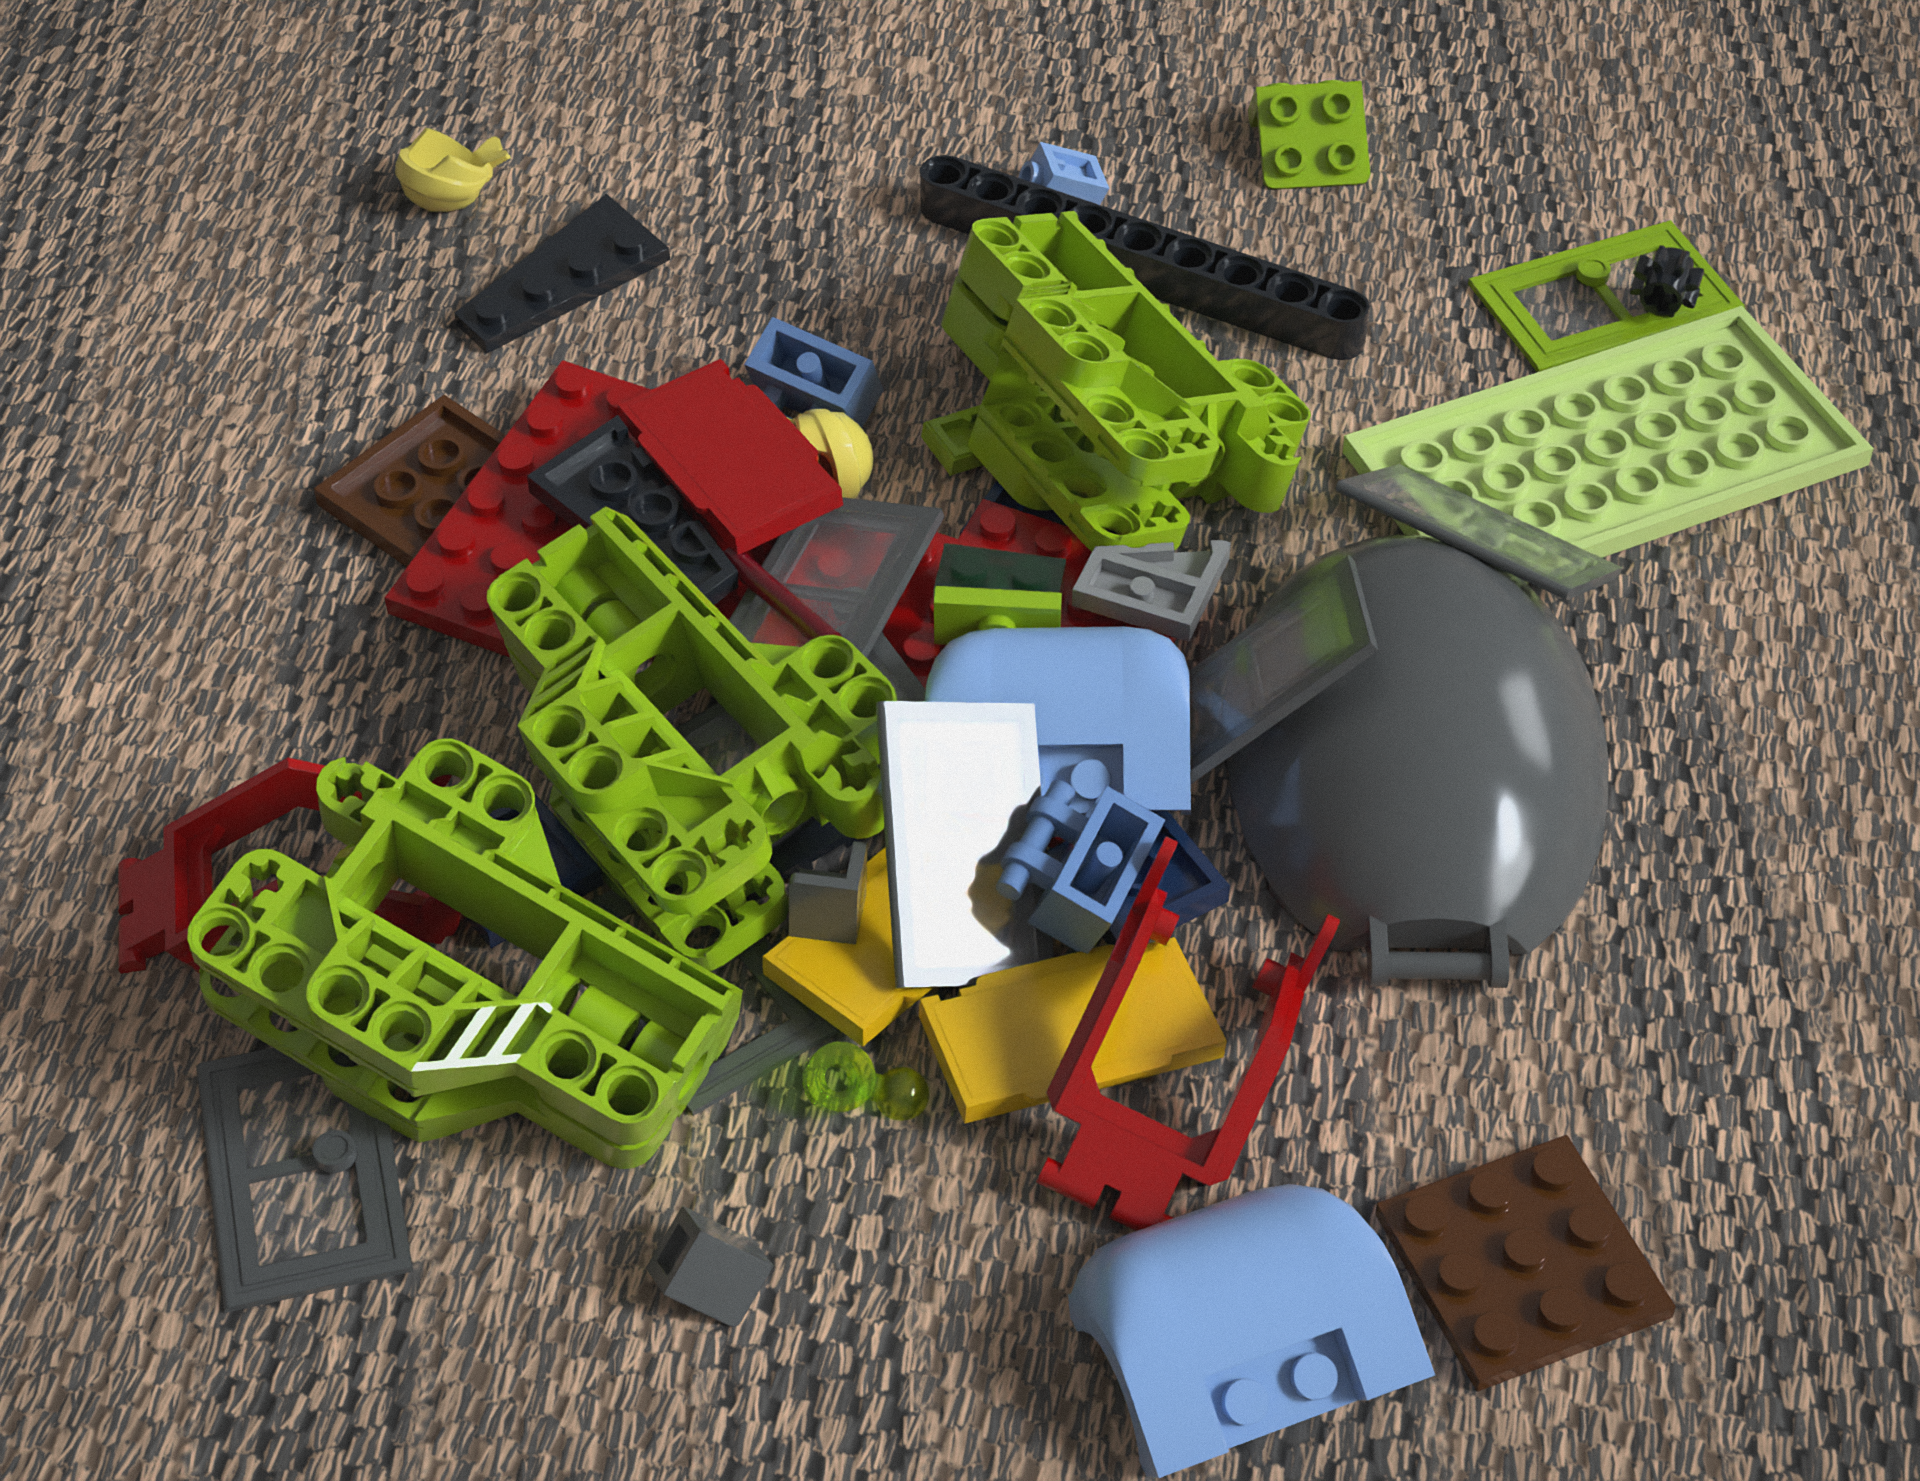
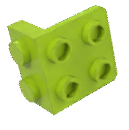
[1248,80,1370,190]

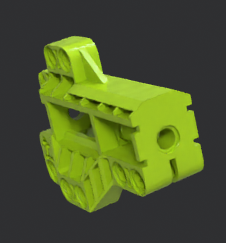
[941,211,1311,551]
[487,506,898,971]
[187,738,743,1169]

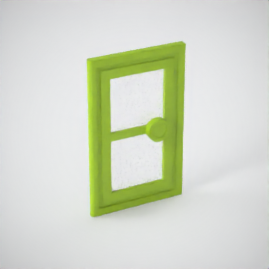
[1468,220,1745,372]

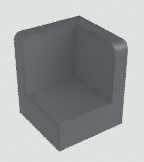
[789,841,868,945]
[646,1205,774,1327]

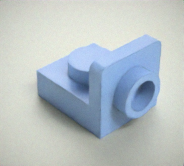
[1018,142,1110,205]

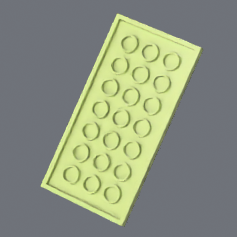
[1342,306,1874,584]

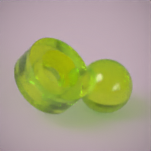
[802,1042,930,1121]

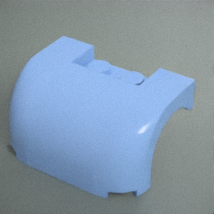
[924,626,1191,817]
[1068,1184,1435,1478]

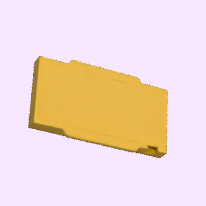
[763,813,1012,1047]
[919,937,1227,1124]

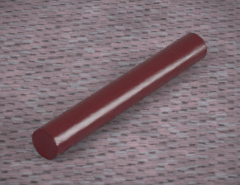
[724,547,842,641]

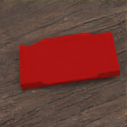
[618,359,843,555]

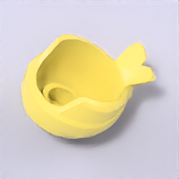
[395,128,511,212]
[787,409,873,499]

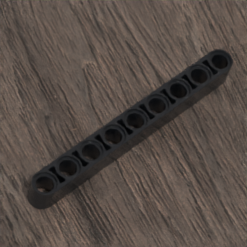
[920,155,1370,360]

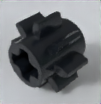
[1629,245,1704,318]

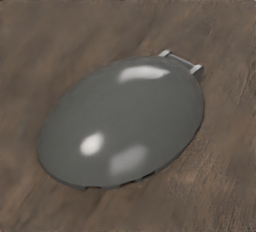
[1223,534,1609,988]

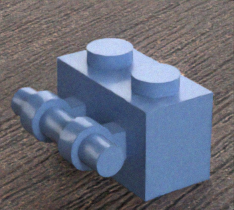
[744,317,884,428]
[996,780,1165,954]

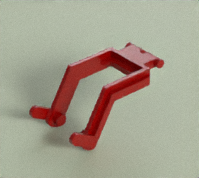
[118,757,461,974]
[1036,836,1340,1231]

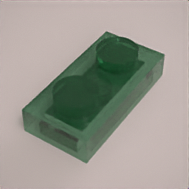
[934,543,1066,596]

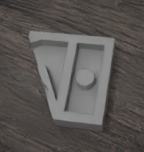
[1072,540,1231,642]

